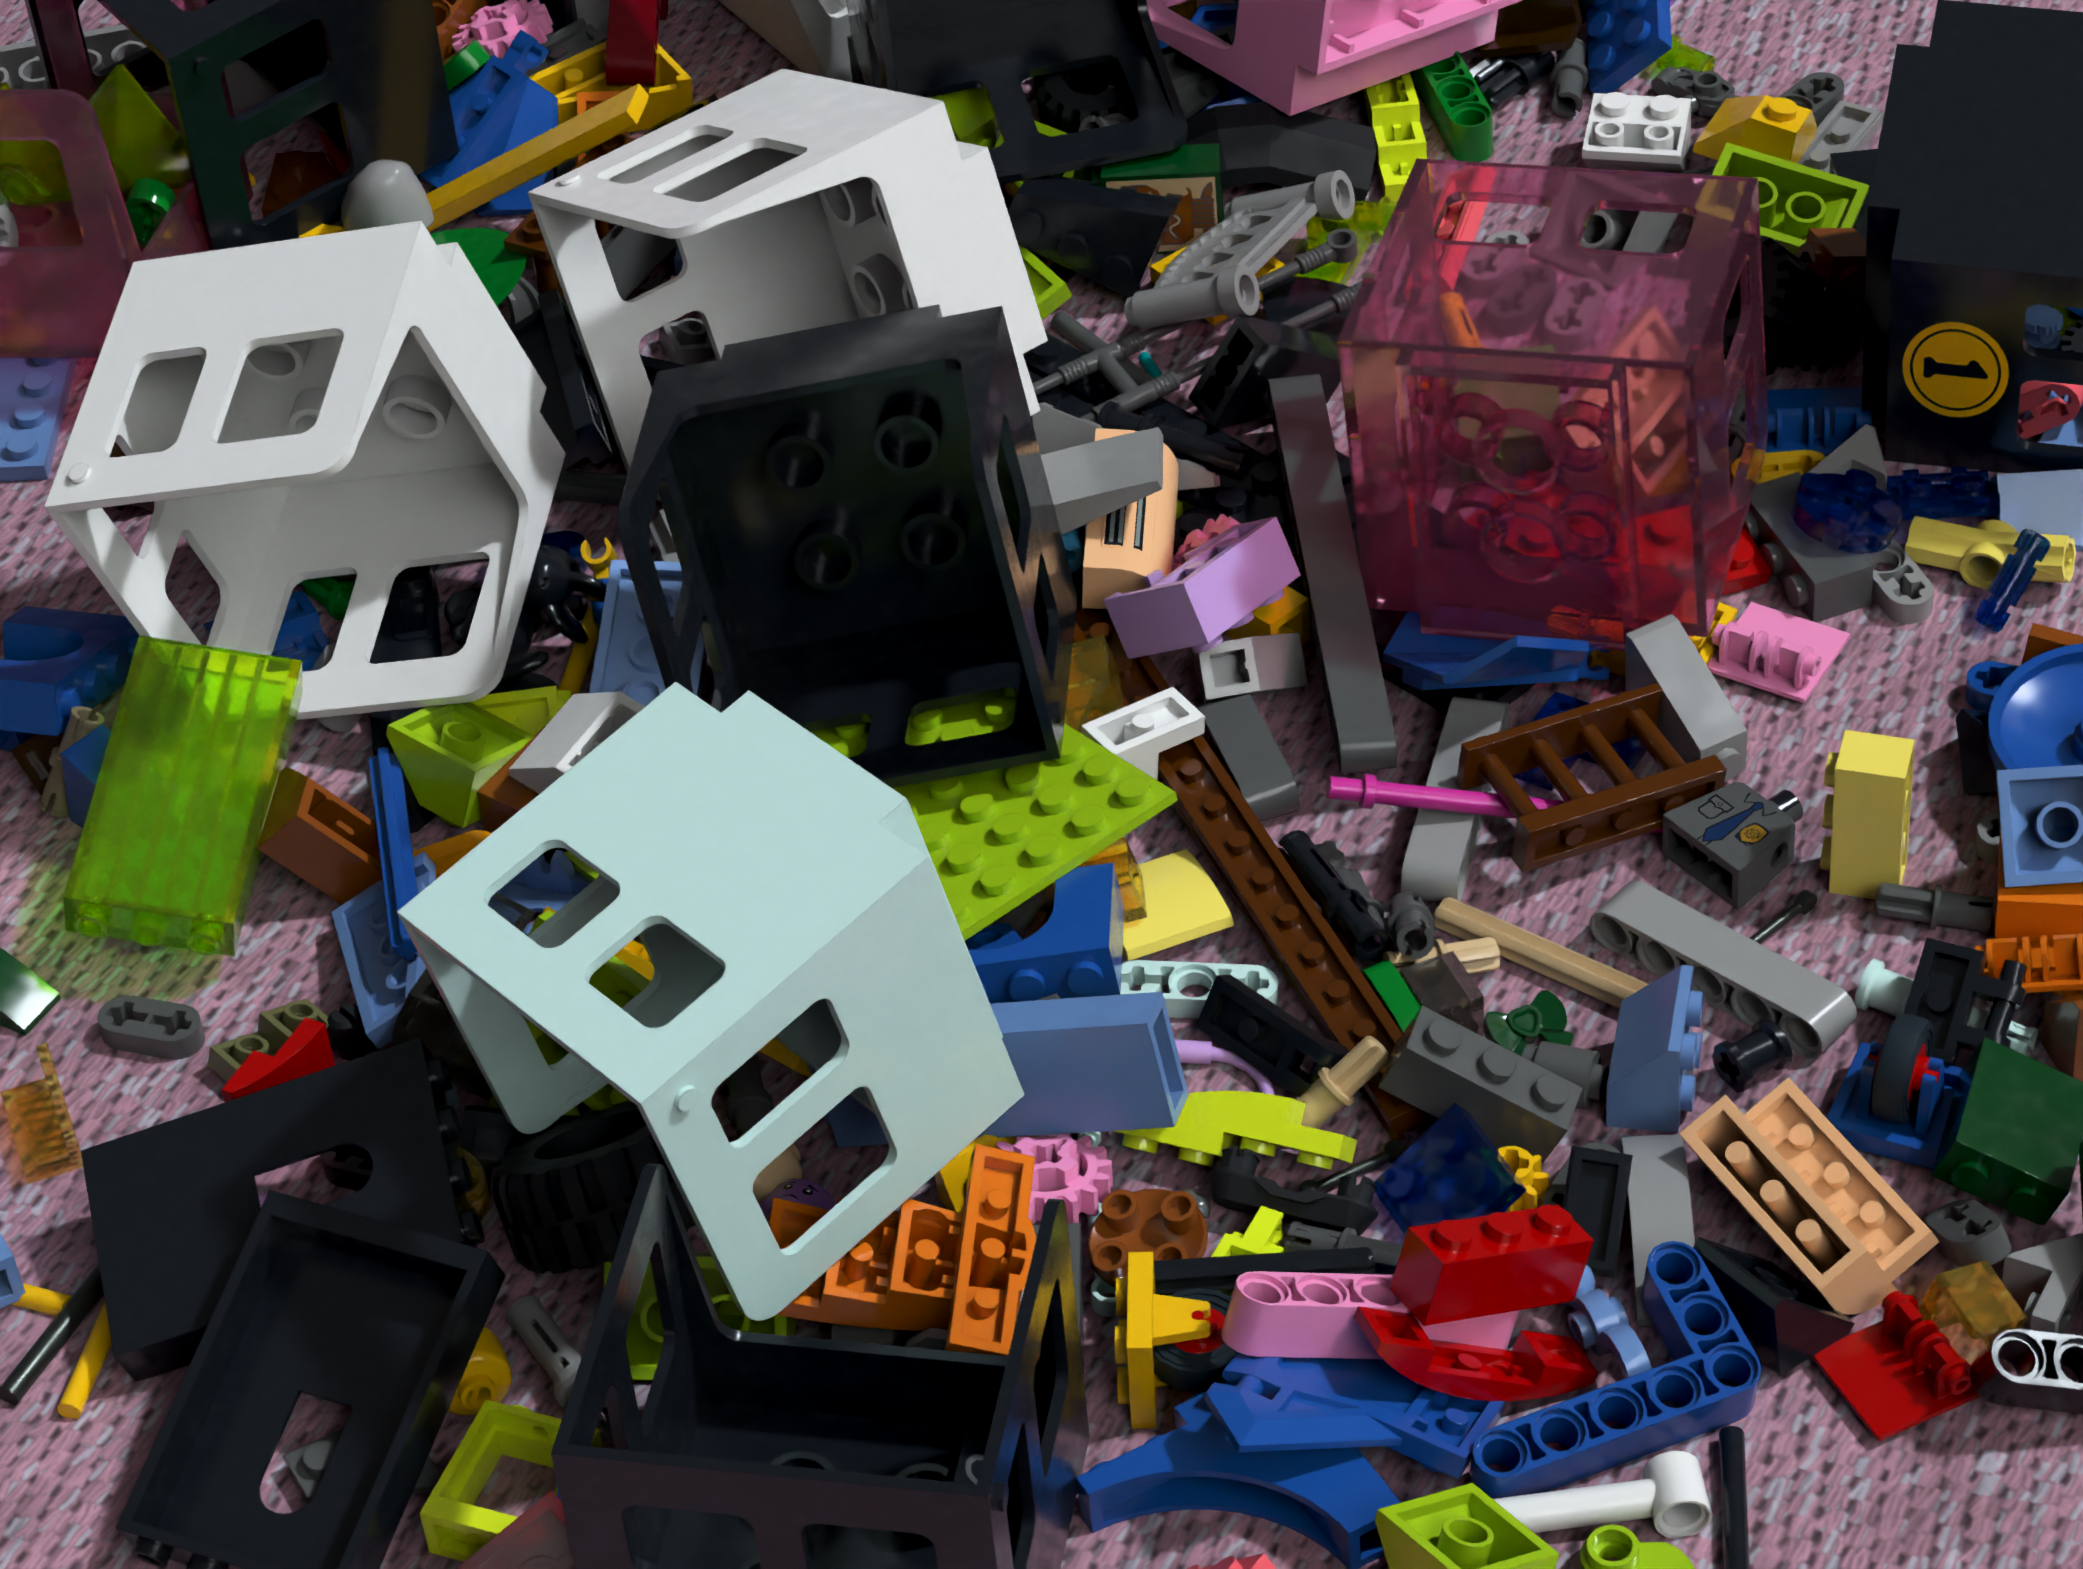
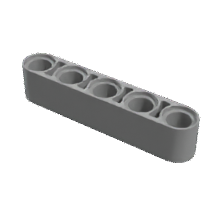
[1401,696,1510,903]
[1589,880,1857,1058]

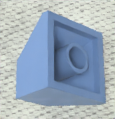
[1996,764,2083,887]

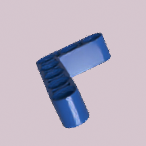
[1468,1241,1761,1499]

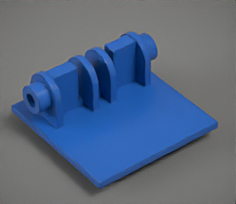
[1760,387,1872,457]

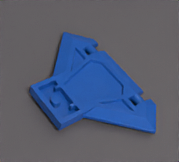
[1204,1352,1506,1479]

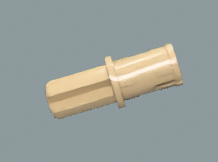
[1382,937,1500,985]
[1296,1036,1389,1129]

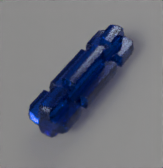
[1973,529,2050,632]

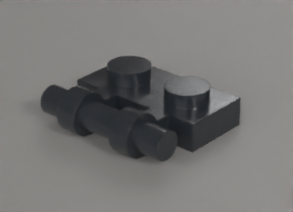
[1904,938,2027,1066]

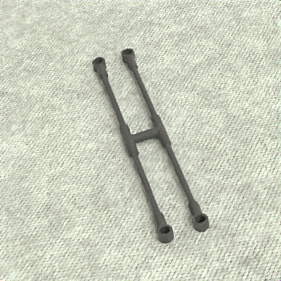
[1032,228,1394,423]

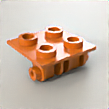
[1975,933,2083,997]

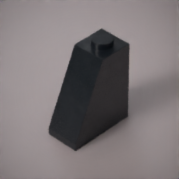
[1188,314,1352,429]

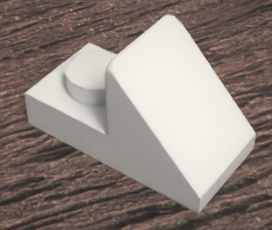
[1081,687,1205,780]

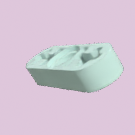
[1117,960,1279,1019]

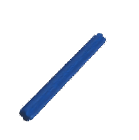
[368,747,418,961]

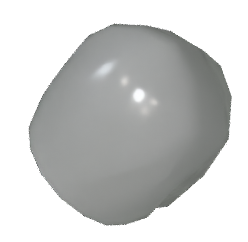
[341,159,434,231]

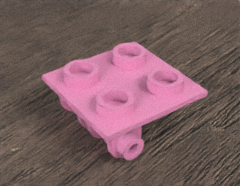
[1707,602,1851,703]

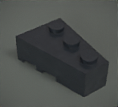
[1008,175,1183,297]

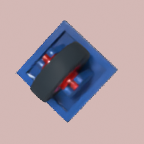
[1827,1014,1963,1170]

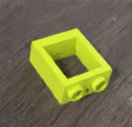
[420,1400,603,1562]

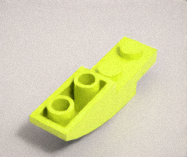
[1113,1091,1357,1170]

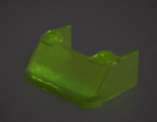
[0,64,193,205]

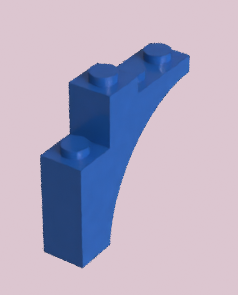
[1076,1381,1401,1569]

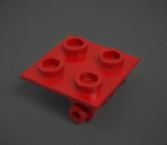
[1811,1291,1981,1442]

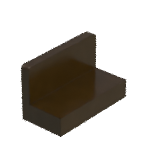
[1479,0,1583,59]

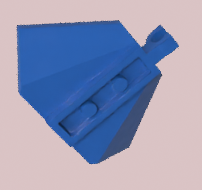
[417,29,558,217]
[1383,600,1609,690]

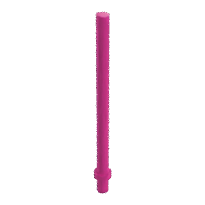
[1326,774,1663,834]

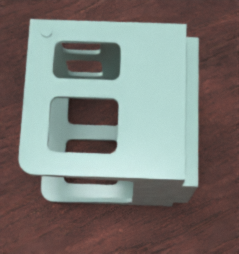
[397,682,1025,1321]

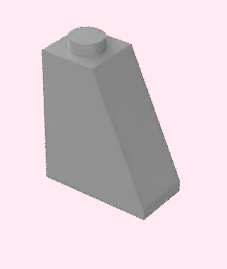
[1625,614,1747,781]

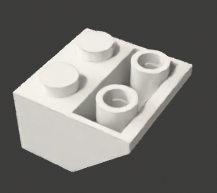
[1582,92,1691,173]
[508,691,645,794]

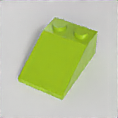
[1689,142,1870,259]

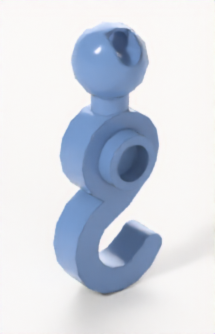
[1559,1265,1652,1379]

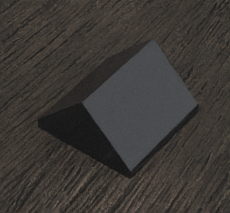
[1693,1237,1855,1376]

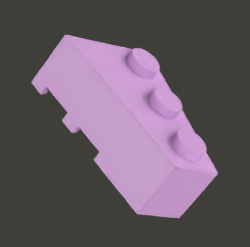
[1103,516,1301,659]

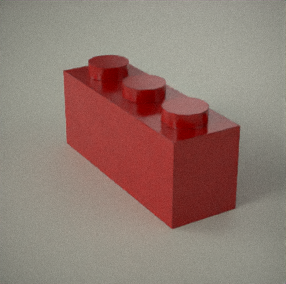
[1389,1204,1594,1326]

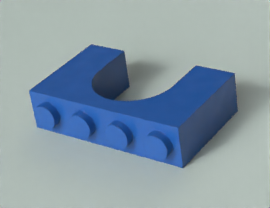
[0,606,150,736]
[968,862,1124,1004]

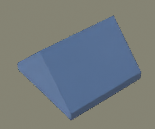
[1986,469,2083,551]

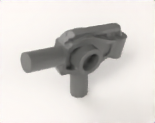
[1651,66,1740,118]

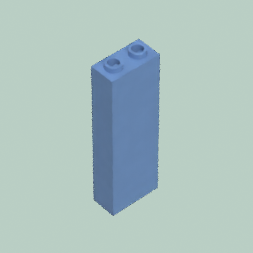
[807,992,1189,1147]

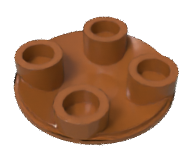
[1087,1189,1208,1288]

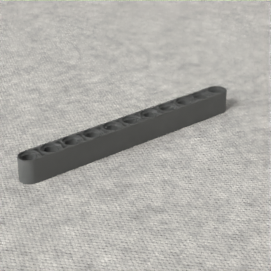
[1267,373,1397,774]

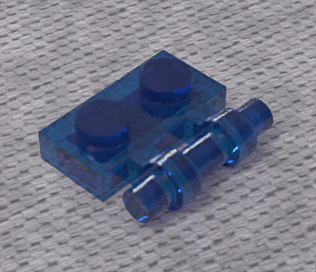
[1885,466,2000,521]

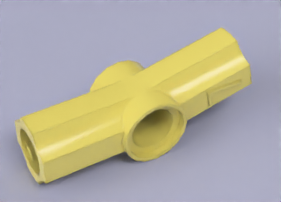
[1905,516,2076,590]

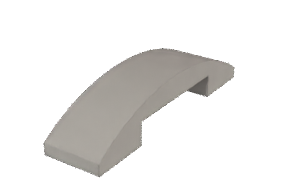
[1621,1134,1695,1326]

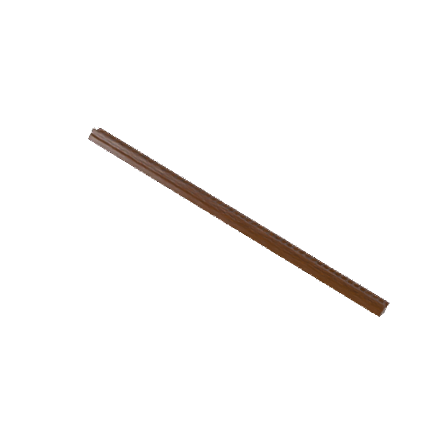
[1072,560,1436,1141]

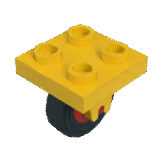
[1115,1252,1238,1429]

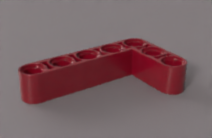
[605,0,668,87]

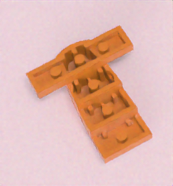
[767,1144,1037,1356]

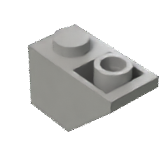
[1191,632,1308,704]

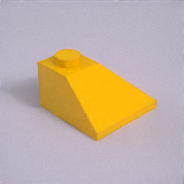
[1693,95,1818,164]

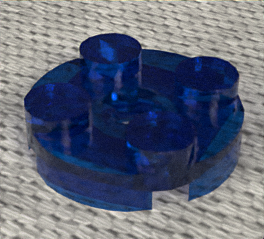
[1791,469,1903,554]

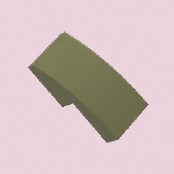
[208,998,329,1082]

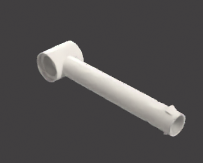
[1493,1451,1712,1538]

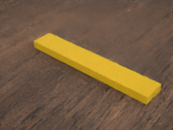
[426,83,649,232]

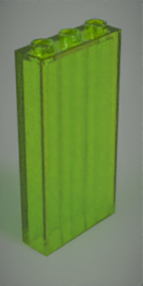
[63,635,303,957]

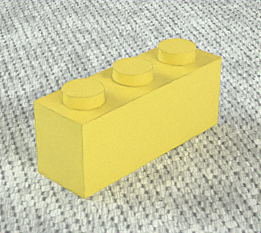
[1820,730,1915,900]

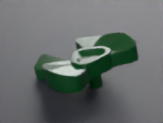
[1483,990,1574,1056]

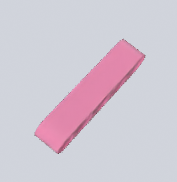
[1221,1271,1520,1359]

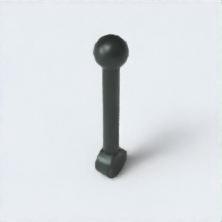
[1750,889,1818,944]
[1298,1140,1408,1192]

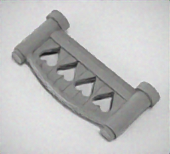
[1125,170,1355,329]

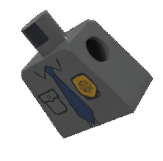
[1662,782,1803,910]

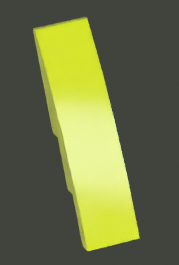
[1363,72,1434,203]

